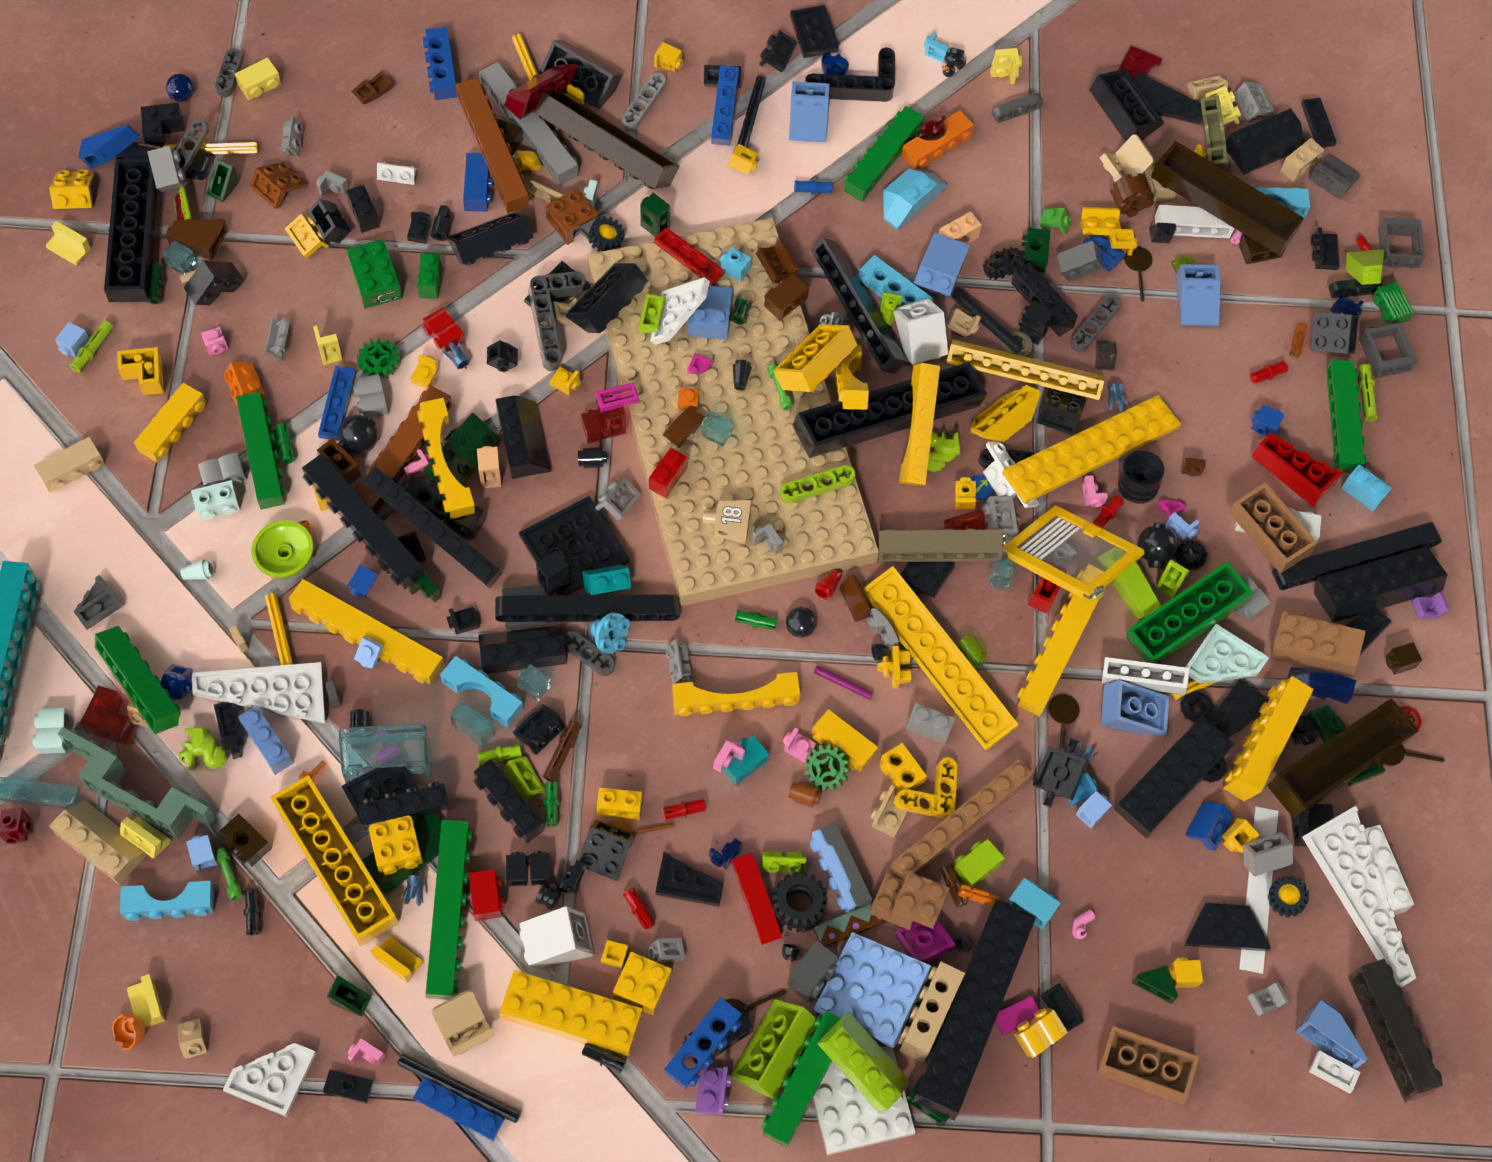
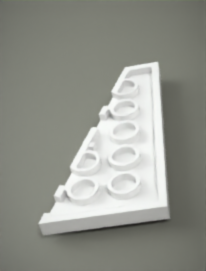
[192,662,325,724]

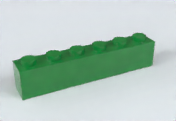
[843,106,924,202]
[1326,360,1366,473]
[236,392,287,510]
[95,625,181,734]
[761,1010,841,1148]

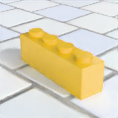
[134,383,206,463]

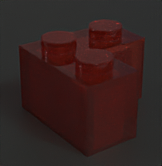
[581,395,626,443]
[80,685,134,745]

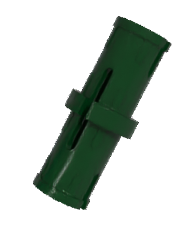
[148,264,164,304]

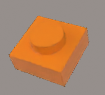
[677,388,699,410]

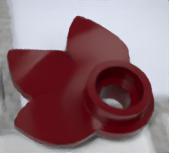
[918,115,946,139]

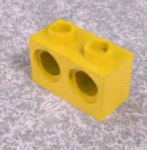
[880,743,927,792]
[597,788,642,821]

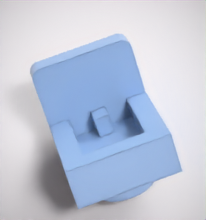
[1166,512,1200,541]
[354,636,384,669]

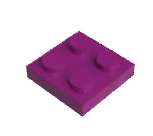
[895,919,955,964]

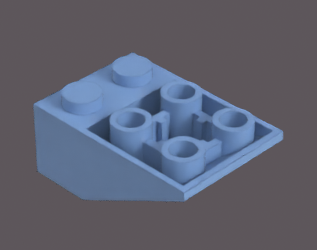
[789,81,829,143]
[1176,264,1220,326]

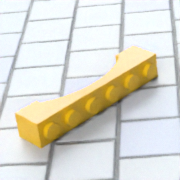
[834,345,869,410]
[899,363,940,486]
[417,398,475,519]
[672,672,800,716]

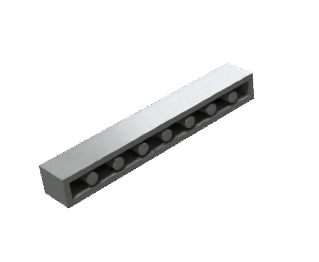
[479,62,579,186]

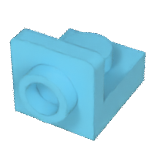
[924,31,949,63]

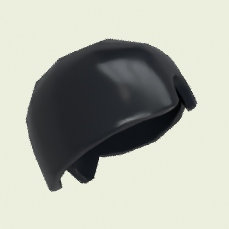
[785,606,817,638]

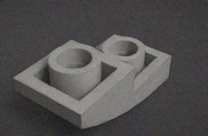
[867,608,899,652]

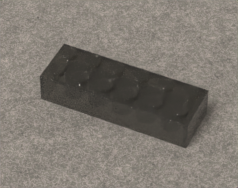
[1348,958,1443,1103]

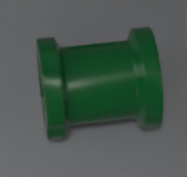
[730,299,752,325]

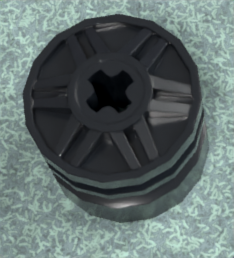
[1117,450,1165,504]

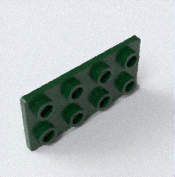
[423,413,501,485]
[361,813,442,894]

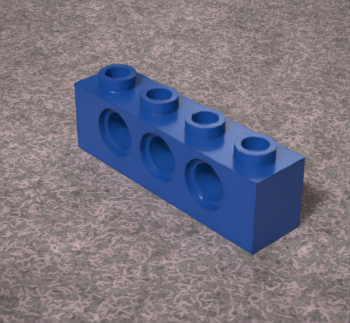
[423,27,457,100]
[711,65,739,146]
[664,997,743,1090]

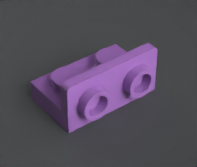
[695,1066,732,1116]

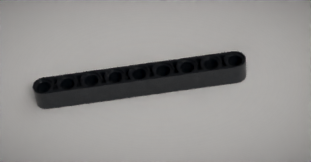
[1271,522,1442,590]
[495,595,680,622]

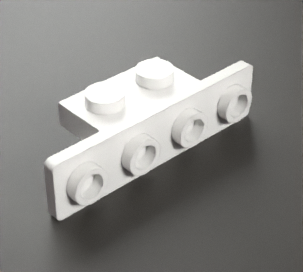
[983,441,1039,508]

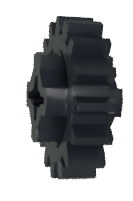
[983,247,1024,280]

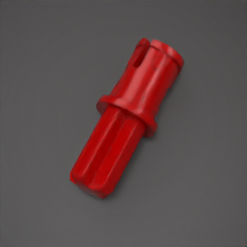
[1250,360,1288,384]
[1092,495,1124,529]
[663,799,706,821]
[623,888,655,930]

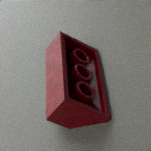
[504,64,578,120]

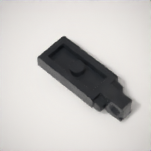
[213,702,244,759]

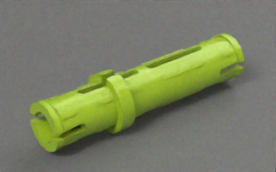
[69,320,114,373]
[1359,364,1378,421]

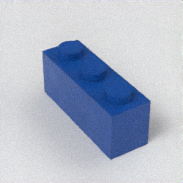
[463,153,492,212]

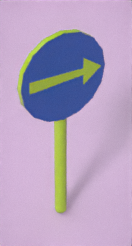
[965,475,1020,521]

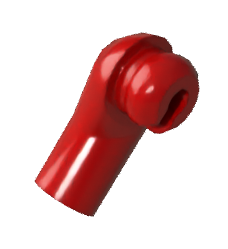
[1356,235,1377,251]

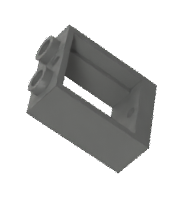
[1378,217,1425,269]
[1359,323,1417,379]

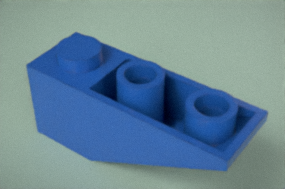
[78,124,140,169]

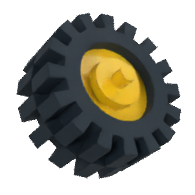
[588,216,625,252]
[1268,875,1309,917]

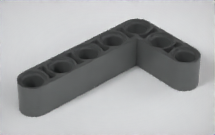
[528,271,586,371]

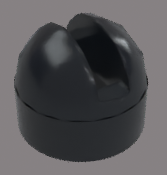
[871,643,888,661]
[954,934,972,953]
[782,944,800,961]

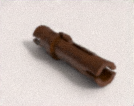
[543,720,582,782]

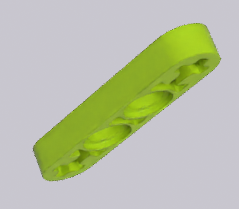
[780,465,855,503]

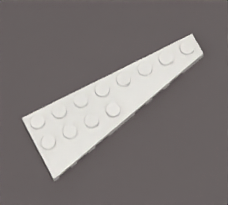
[1302,806,1416,990]

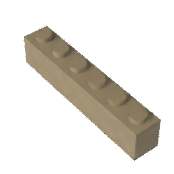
[879,528,1003,562]

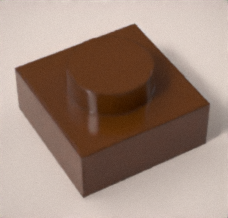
[1181,457,1206,476]

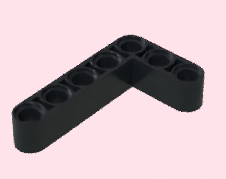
[805,47,895,102]

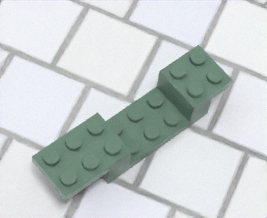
[58,727,216,840]

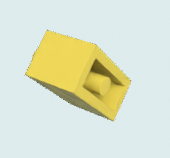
[235,57,281,100]

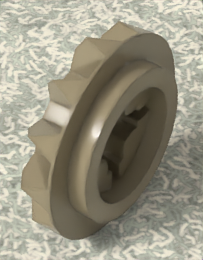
[1001,331,1032,357]

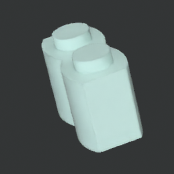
[33,707,69,754]

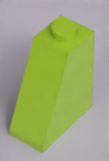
[1345,249,1385,285]

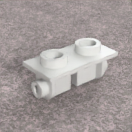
[377,162,417,185]

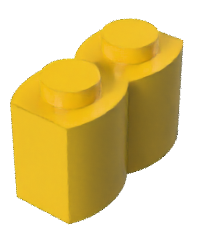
[1013,1008,1068,1058]

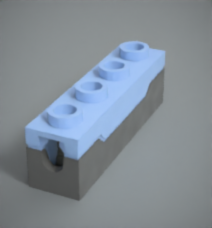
[809,822,872,914]

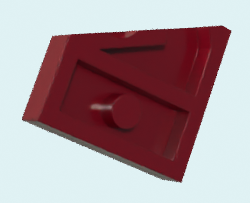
[1118,46,1163,81]

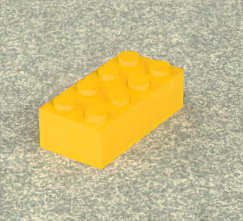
[773,324,857,392]

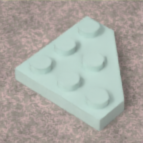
[1185,624,1269,684]

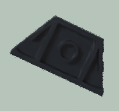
[1185,903,1270,951]

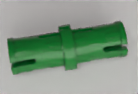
[275,423,295,464]
[734,609,778,631]
[543,781,560,827]

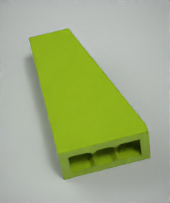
[1095,547,1161,620]

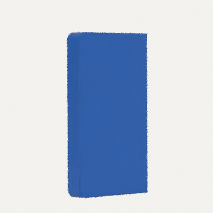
[1186,801,1234,851]

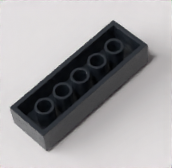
[1314,546,1448,623]
[1115,716,1234,839]

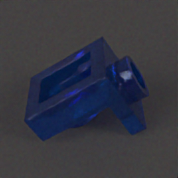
[1330,295,1364,316]
[709,838,742,869]

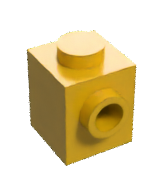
[1168,957,1203,988]

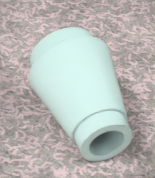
[181,559,214,580]

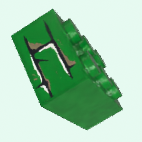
[346,239,402,309]

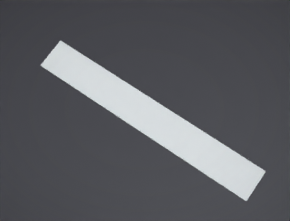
[1239,806,1279,974]

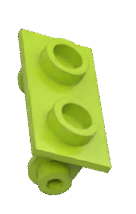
[879,292,902,326]
[762,850,806,874]

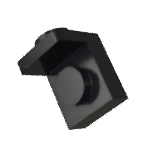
[407,211,432,244]
[446,607,480,635]
[1291,715,1320,745]
[554,860,586,893]

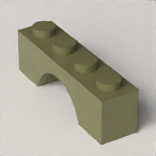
[1200,95,1230,172]

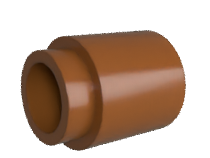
[789,781,822,808]

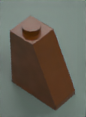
[166,219,229,261]

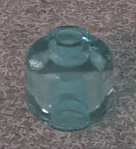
[988,559,1017,590]

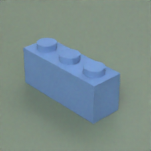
[238,705,293,775]

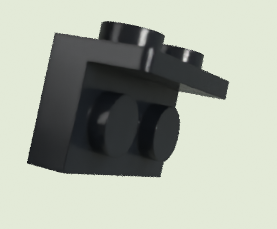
[759,30,797,73]
[1311,227,1340,270]
[513,704,565,755]

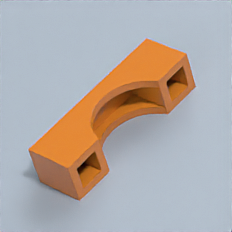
[901,110,974,170]

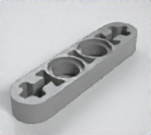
[622,73,666,131]

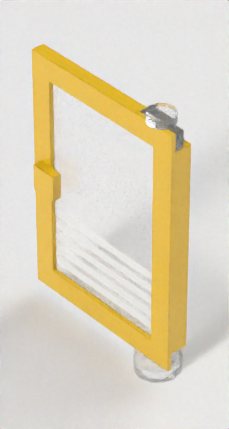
[1002,505,1144,600]

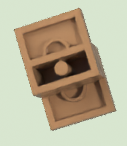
[869,871,950,930]

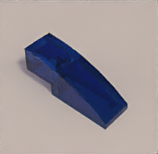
[1287,667,1357,704]

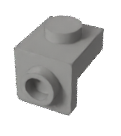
[1247,982,1288,1016]

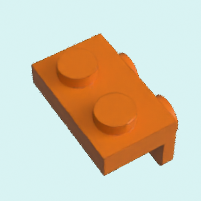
[224,362,265,405]

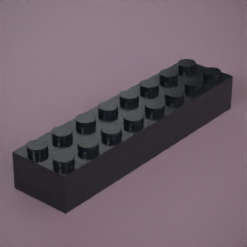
[104,159,157,302]

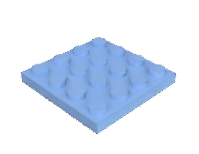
[813,932,932,1048]

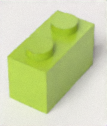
[953,839,1005,889]

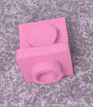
[201,327,228,356]
[404,449,430,483]
[1081,476,1108,508]
[783,727,817,763]
[713,740,745,773]
[348,1039,386,1065]

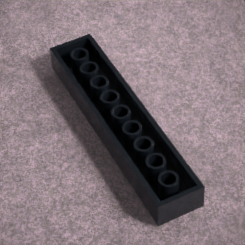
[792,362,987,458]
[912,899,1036,1121]

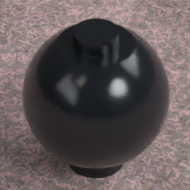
[338,415,379,455]
[1137,523,1178,568]

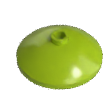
[251,520,314,578]

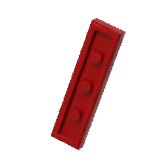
[654,227,725,286]

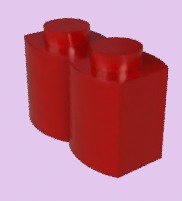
[422,307,465,352]

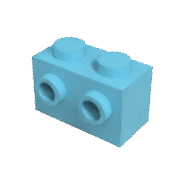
[1341,465,1392,512]
[1007,878,1061,930]

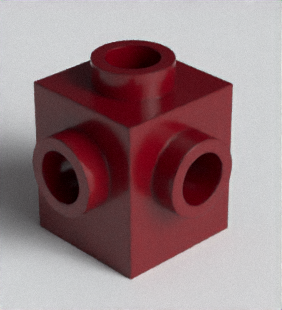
[0,807,32,844]

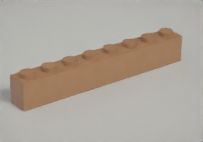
[890,759,1033,881]

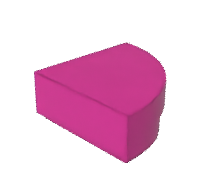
[687,353,713,374]
[1157,499,1187,518]

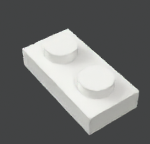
[1309,1051,1361,1094]

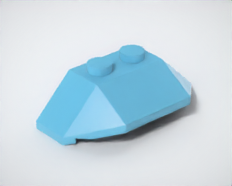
[883,168,948,230]

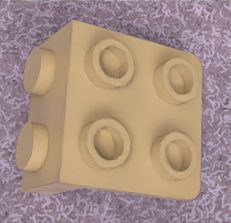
[1100,134,1155,182]
[431,990,494,1057]

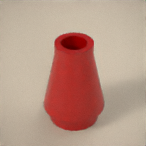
[815,570,842,599]

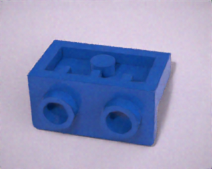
[1082,235,1125,272]

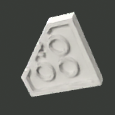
[650,277,710,345]
[223,1043,316,1117]

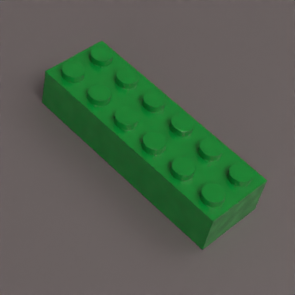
[1126,561,1253,664]

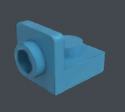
[1067,772,1097,807]

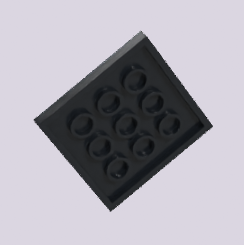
[518,496,630,595]

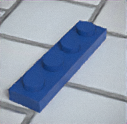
[318,366,356,441]
[413,1078,504,1141]

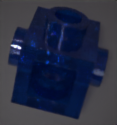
[160,664,193,700]

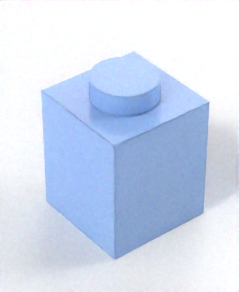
[55,322,89,357]
[1076,791,1112,829]
[186,835,218,872]

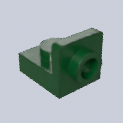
[408,572,441,602]

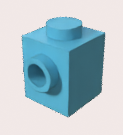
[720,247,752,282]

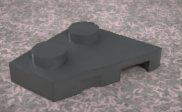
[74,575,123,630]

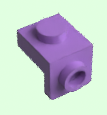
[1412,593,1449,619]

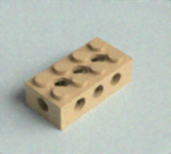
[898,962,965,1063]

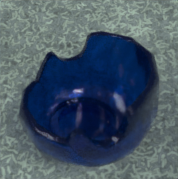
[821,52,849,75]
[166,73,195,102]

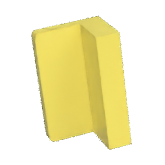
[46,221,91,265]
[313,325,343,365]
[120,817,171,859]
[127,974,165,1028]

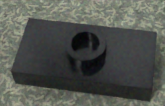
[1040,983,1084,1032]
[322,1069,374,1104]

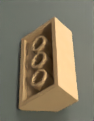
[49,800,148,885]

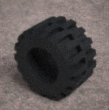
[771,872,828,932]

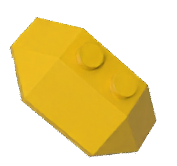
[970,385,1041,442]

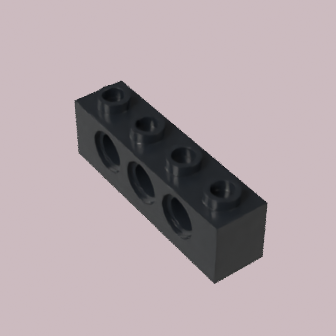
[1011,262,1078,337]
[405,477,486,538]

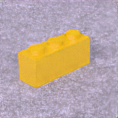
[811,709,878,773]

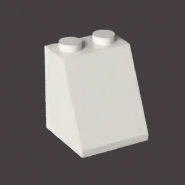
[893,299,948,365]
[519,906,594,969]

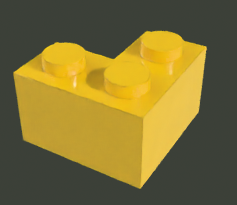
[117,347,164,395]

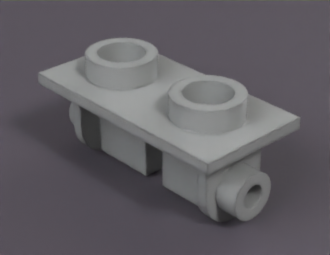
[280,115,303,157]
[820,312,851,327]
[265,318,291,361]
[666,639,692,684]

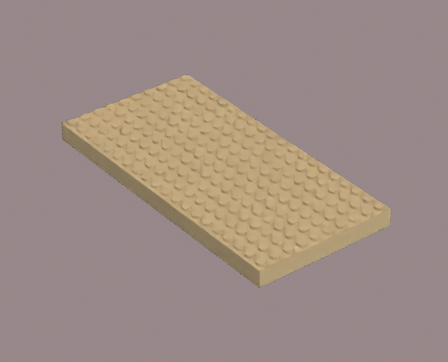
[587,218,879,607]

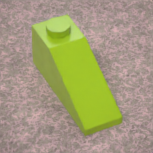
[1156,560,1190,599]

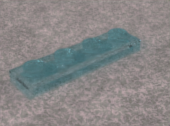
[0,777,80,809]

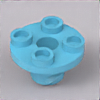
[591,612,630,654]

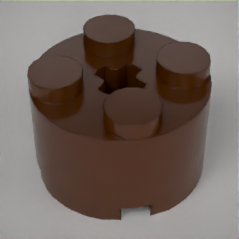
[1110,173,1154,217]

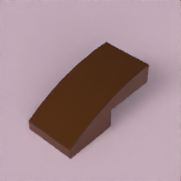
[351,71,394,105]
[663,406,706,448]

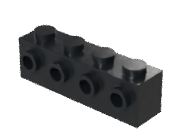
[473,759,544,843]
[358,782,449,830]

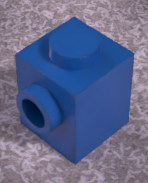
[1251,404,1285,436]
[347,564,378,598]

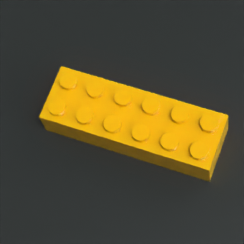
[1223,676,1314,802]
[499,970,642,1057]

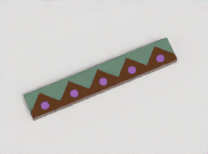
[813,879,933,947]

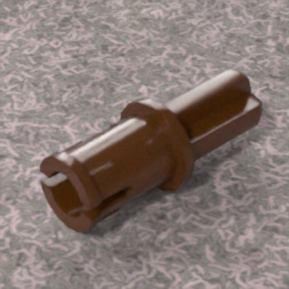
[939,864,968,908]

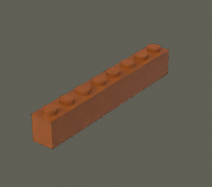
[456,78,531,213]
[355,385,452,514]

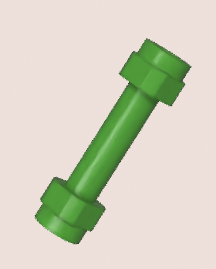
[767,364,794,411]
[214,848,243,901]

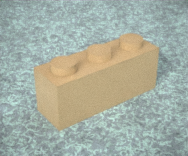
[34,437,105,493]

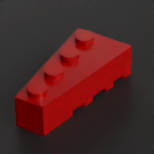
[1251,433,1344,507]

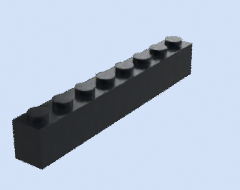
[811,238,908,373]
[302,453,425,589]
[362,466,503,588]

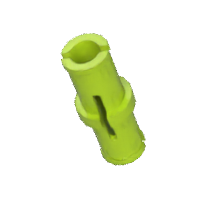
[477,743,522,766]

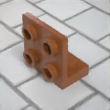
[250,161,308,209]
[545,188,598,245]

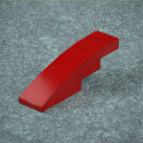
[731,853,783,945]

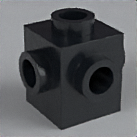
[486,340,518,372]

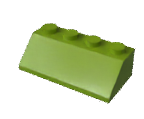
[731,999,817,1099]
[817,1012,909,1111]

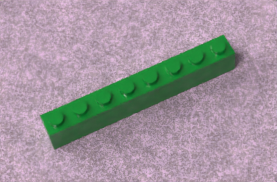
[425,820,472,1000]

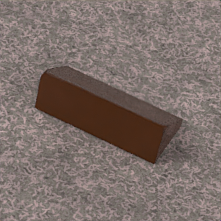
[840,574,871,622]

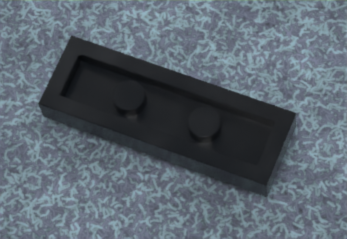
[1301,97,1337,148]

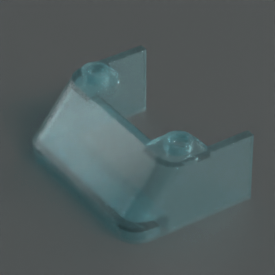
[339,724,432,783]

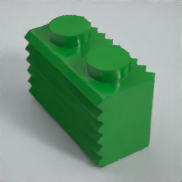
[417,253,441,299]
[1373,281,1415,324]

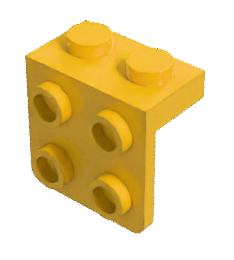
[49,169,95,209]
[369,816,423,875]

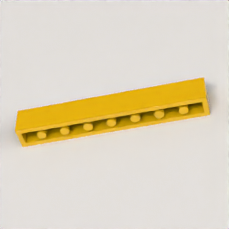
[946,339,1104,400]
[1017,565,1106,717]
[288,579,444,685]

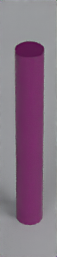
[814,666,873,700]

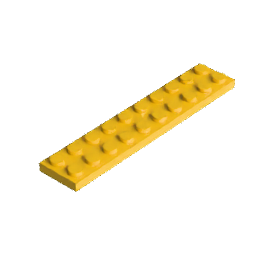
[1002,395,1181,504]
[862,566,1019,751]

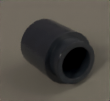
[578,447,607,468]

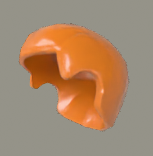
[112,1012,145,1050]

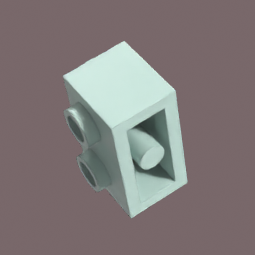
[191,480,240,520]

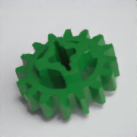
[357,338,401,379]
[804,744,851,791]

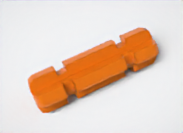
[958,884,999,907]

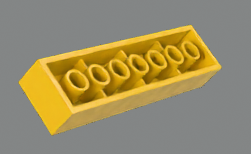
[270,775,398,947]

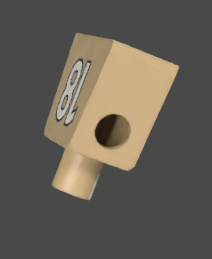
[703,500,751,544]

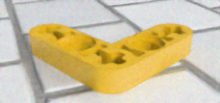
[894,757,958,818]

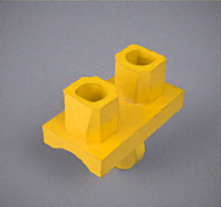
[877,646,911,688]

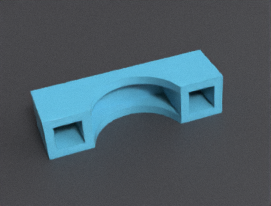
[1255,187,1310,218]
[440,656,524,728]
[120,881,214,921]

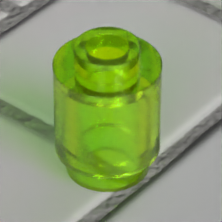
[957,635,987,667]

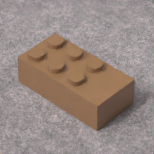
[1229,482,1318,574]
[1271,611,1366,678]
[1096,1026,1199,1105]

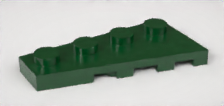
[1307,705,1386,787]

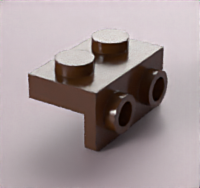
[756,240,799,283]

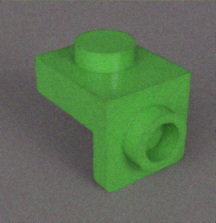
[1039,208,1071,234]

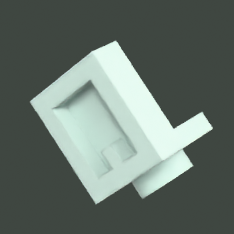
[583,180,598,208]

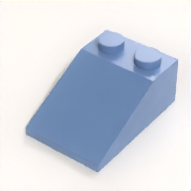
[914,232,970,299]
[688,286,733,340]
[1101,680,1169,736]
[1295,1000,1368,1069]

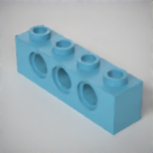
[858,255,934,306]

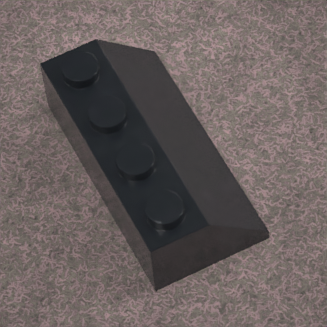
[539,40,622,109]
[1089,69,1164,142]
[1226,108,1305,175]
[447,211,534,265]
[565,263,648,333]
[495,395,551,479]
[478,625,566,674]

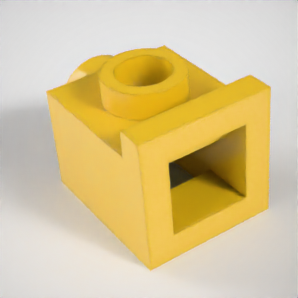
[654,42,683,72]
[727,144,758,174]
[955,477,976,510]
[1222,818,1259,853]

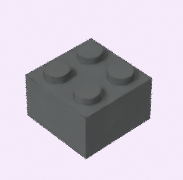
[787,941,838,1002]

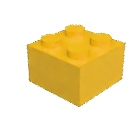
[613,952,672,1016]

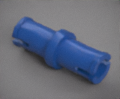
[794,179,833,195]

